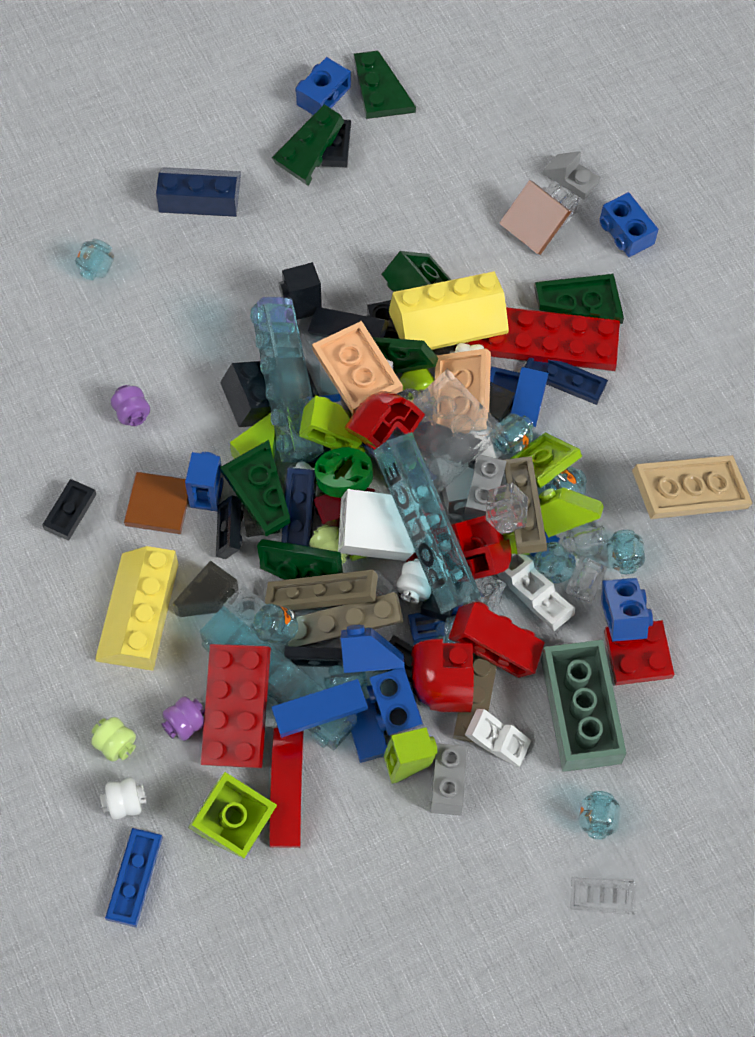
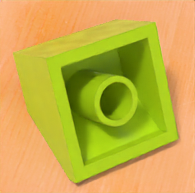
[188,772,277,859]

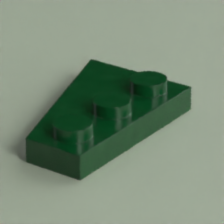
[354,50,416,119]
[272,104,344,186]
[534,273,624,324]
[372,337,439,374]
[220,440,290,537]
[257,539,343,606]

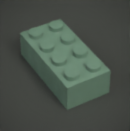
[541,639,627,772]

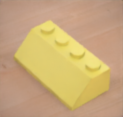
[389,271,509,350]
[95,546,179,671]

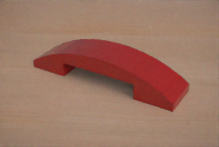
[270,728,304,848]

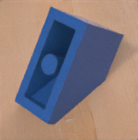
[341,625,404,673]

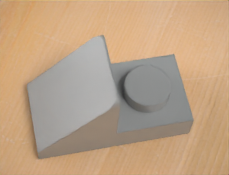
[542,151,600,200]

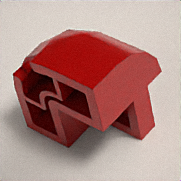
[345,391,425,453]
[430,512,511,581]
[411,639,474,712]

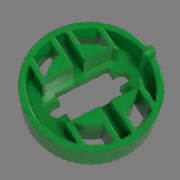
[315,447,373,498]

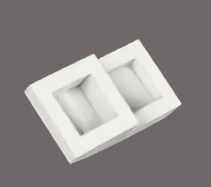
[465,709,532,767]

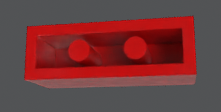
[448,602,545,678]

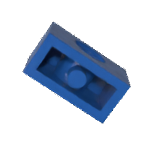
[295,57,351,115]

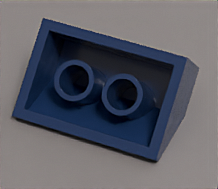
[156,167,241,217]

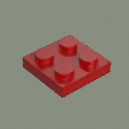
[604,620,675,686]

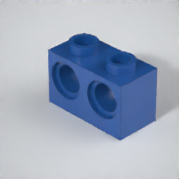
[600,192,659,257]
[185,452,224,512]
[601,578,653,642]
[366,667,424,736]

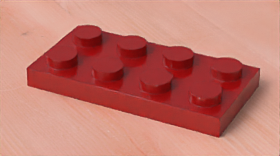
[201,644,271,768]

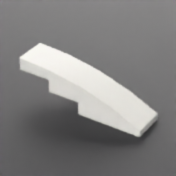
[497,554,575,631]

